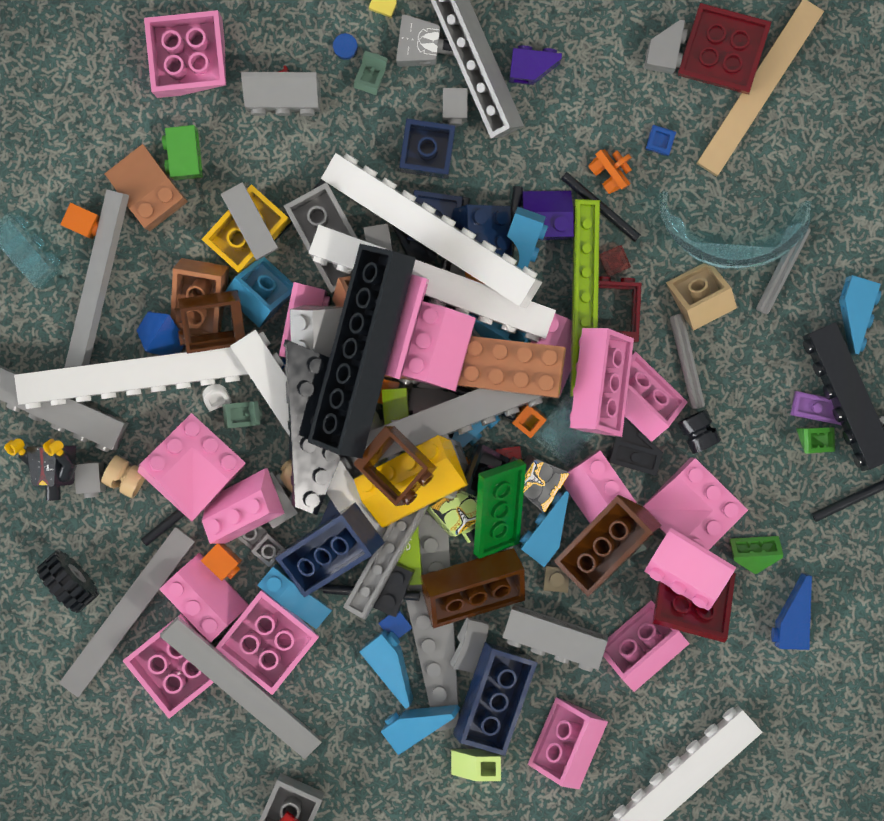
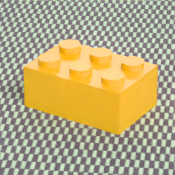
[202,184,291,273]

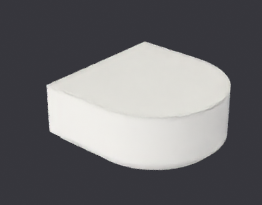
[203,384,232,412]

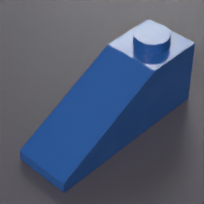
[771,573,812,650]

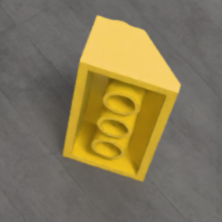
[354,435,468,528]

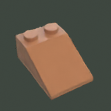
[105,144,188,231]
[171,258,229,337]

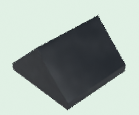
[458,444,510,499]

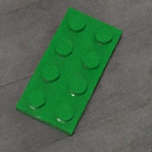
[473,459,526,559]

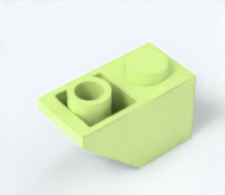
[451,749,501,781]

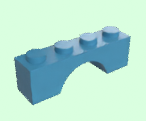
[507,207,548,269]

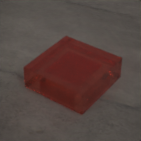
[599,245,631,277]

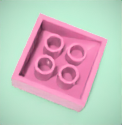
[144,10,226,98]
[138,413,246,521]
[643,457,748,550]
[215,590,319,695]
[123,614,214,718]

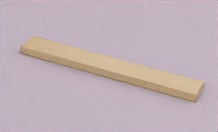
[696,0,824,177]

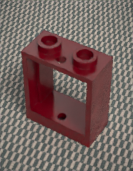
[598,276,642,343]

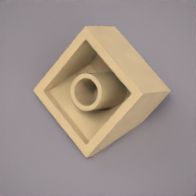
[666,261,737,331]

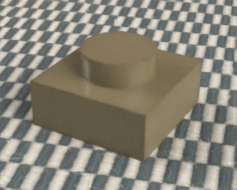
[543,565,569,593]

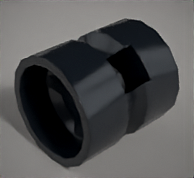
[678,409,721,454]

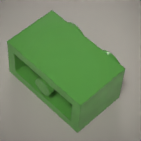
[162,125,203,181]

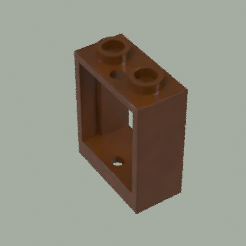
[175,290,245,354]
[353,426,437,506]

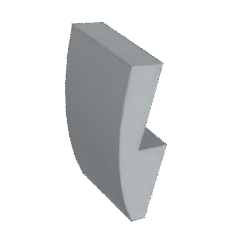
[408,388,459,413]
[238,525,285,567]
[450,617,489,673]

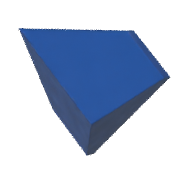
[136,311,185,356]

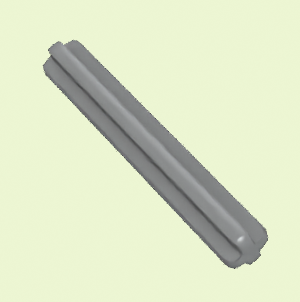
[756,224,811,314]
[670,314,705,409]

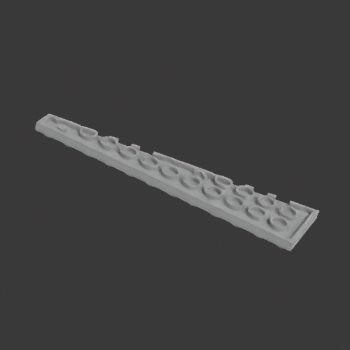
[378,459,459,732]

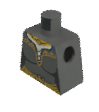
[509,455,570,512]

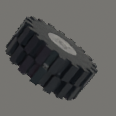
[37,550,99,613]

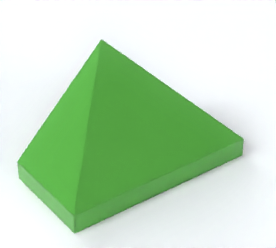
[796,427,835,453]
[730,536,783,574]

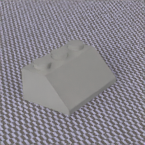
[241,72,321,116]
[290,305,343,357]

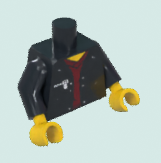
[4,439,77,501]

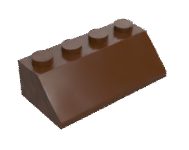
[554,495,662,597]
[421,548,525,629]

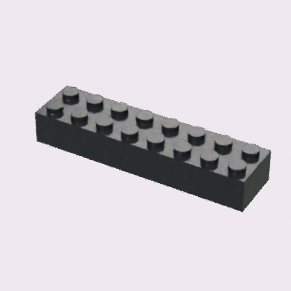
[307,243,416,459]

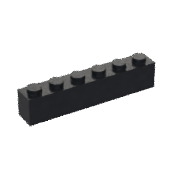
[802,322,884,471]

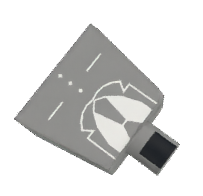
[396,14,453,67]

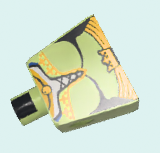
[426,492,477,543]

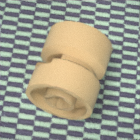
[101,455,145,499]

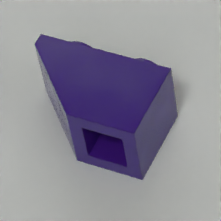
[509,45,562,85]

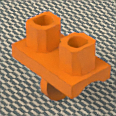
[588,149,632,194]

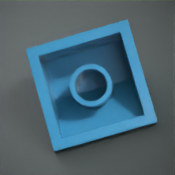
[225,257,293,328]

